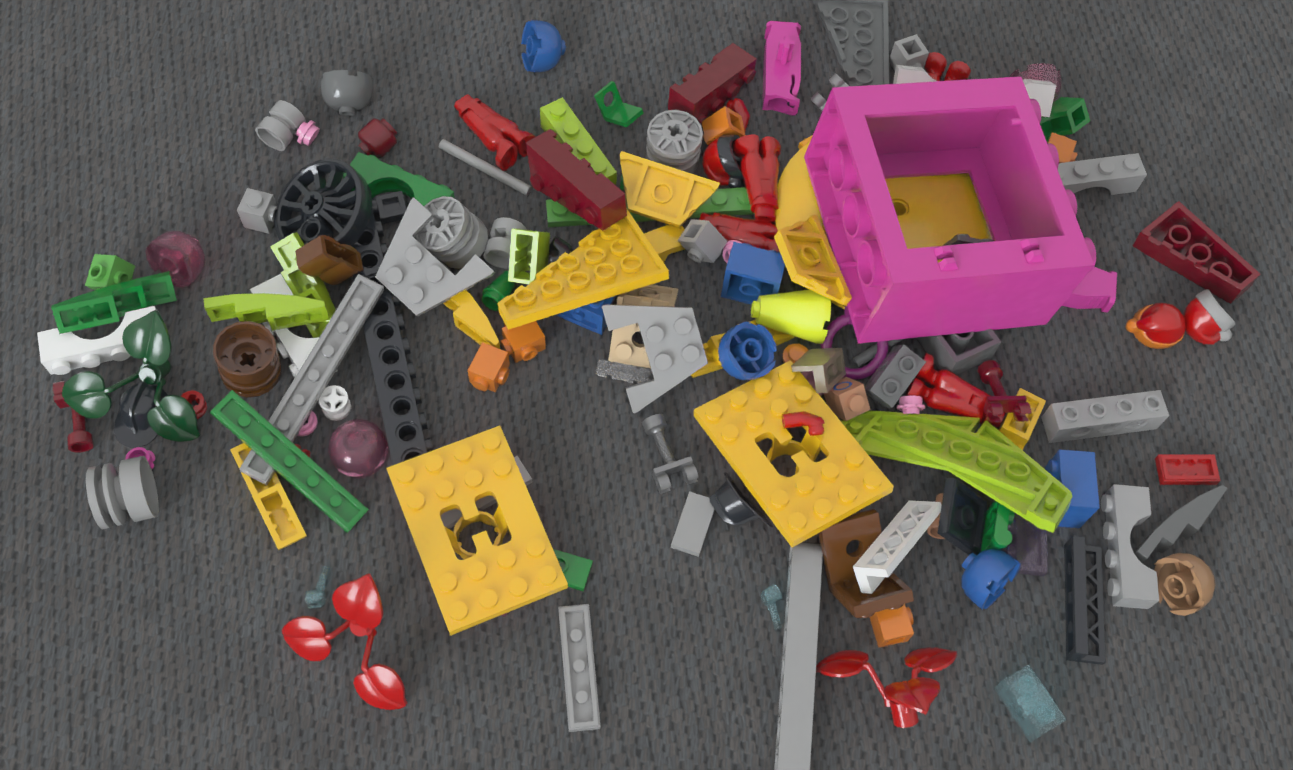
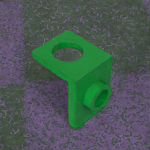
[594,81,644,127]

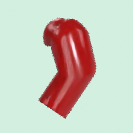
[726,98,750,132]

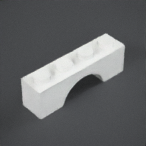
[250,274,337,378]
[37,306,157,375]

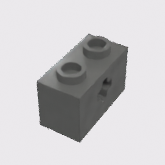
[864,344,926,408]

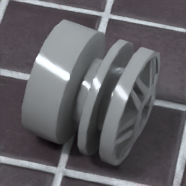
[645,110,703,174]
[415,196,488,269]
[86,456,159,529]

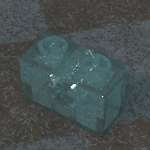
[994,665,1067,743]

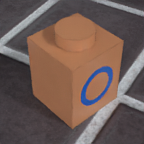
[824,377,871,421]

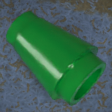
[481,271,516,311]

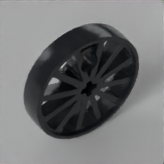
[274,159,372,246]

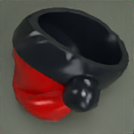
[702,135,743,188]

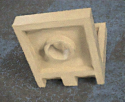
[608,284,678,368]

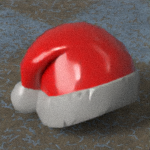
[1183,289,1235,345]

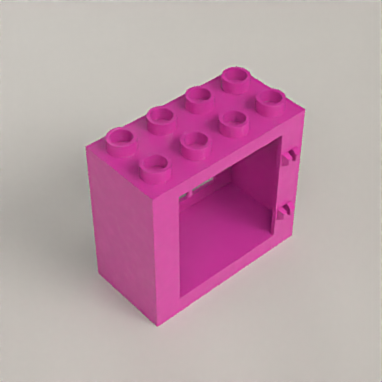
[804,77,1096,344]

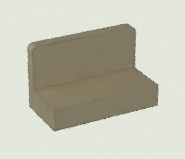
[791,348,846,393]

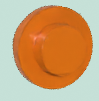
[782,344,809,364]

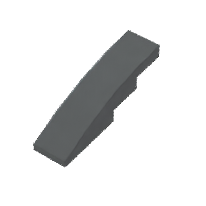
[1134,485,1228,563]

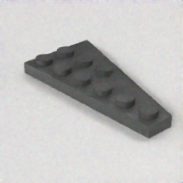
[814,0,889,87]

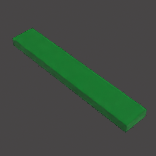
[210,390,369,533]

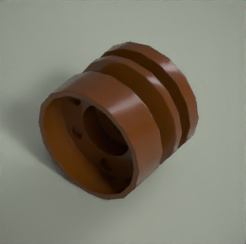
[213,321,282,398]

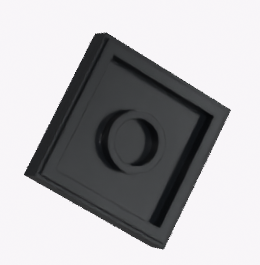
[937,478,988,555]

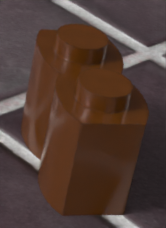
[295,235,363,285]

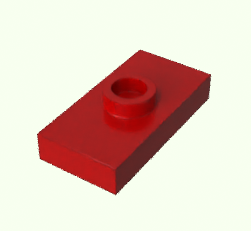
[1155,454,1220,485]

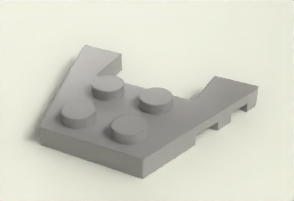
[375,197,495,316]
[601,304,708,413]

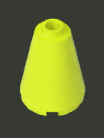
[751,289,831,344]

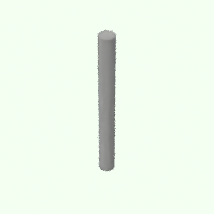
[439,139,532,196]

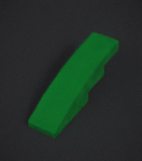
[51,271,177,334]

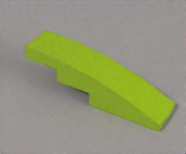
[270,232,336,338]
[203,293,330,331]

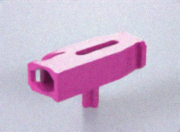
[762,21,801,115]
[1062,267,1117,313]

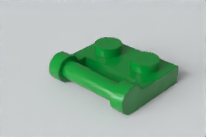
[981,501,1015,552]

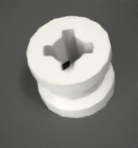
[319,385,351,421]

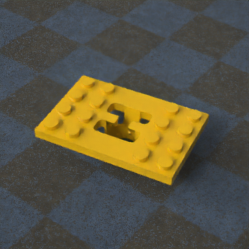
[694,360,894,548]
[386,426,568,636]

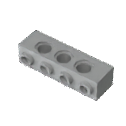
[1041,390,1169,443]

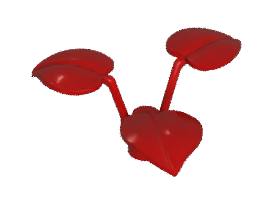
[282,573,407,710]
[816,647,957,728]

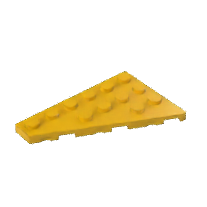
[497,208,669,330]

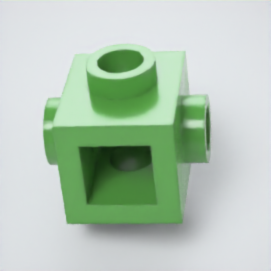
[85,254,135,290]

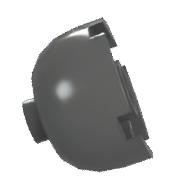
[321,70,373,116]

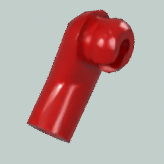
[782,411,825,436]

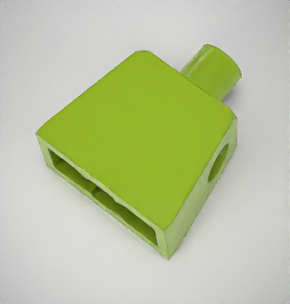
[508,228,550,284]

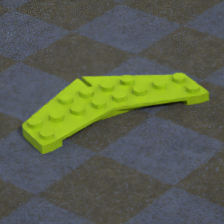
[842,410,1072,533]

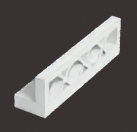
[853,501,942,594]

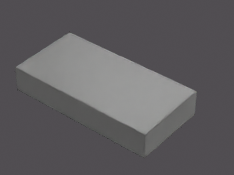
[671,491,715,557]

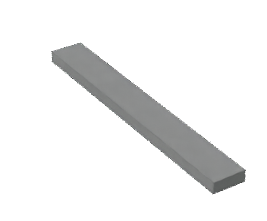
[239,274,384,485]

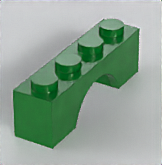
[1040,97,1090,141]
[343,152,455,206]

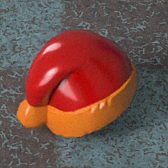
[1125,303,1186,349]

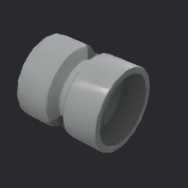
[255,100,306,151]
[483,217,527,269]

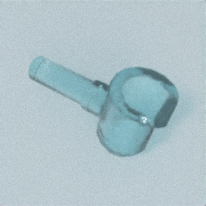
[305,566,330,609]
[761,584,782,630]

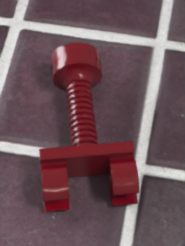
[978,360,1031,422]
[53,381,93,453]

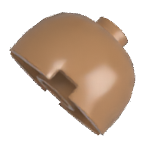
[1154,553,1216,616]

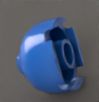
[521,20,565,72]
[718,322,777,380]
[961,549,1021,610]

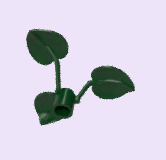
[62,310,200,442]

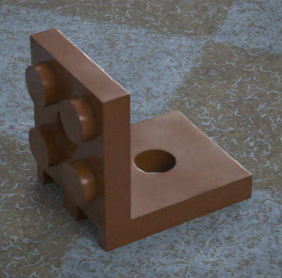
[819,509,914,618]

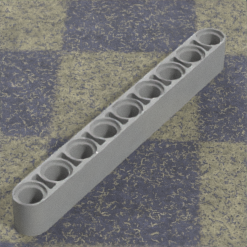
[774,542,823,770]

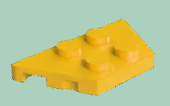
[620,151,720,228]
[774,215,852,305]

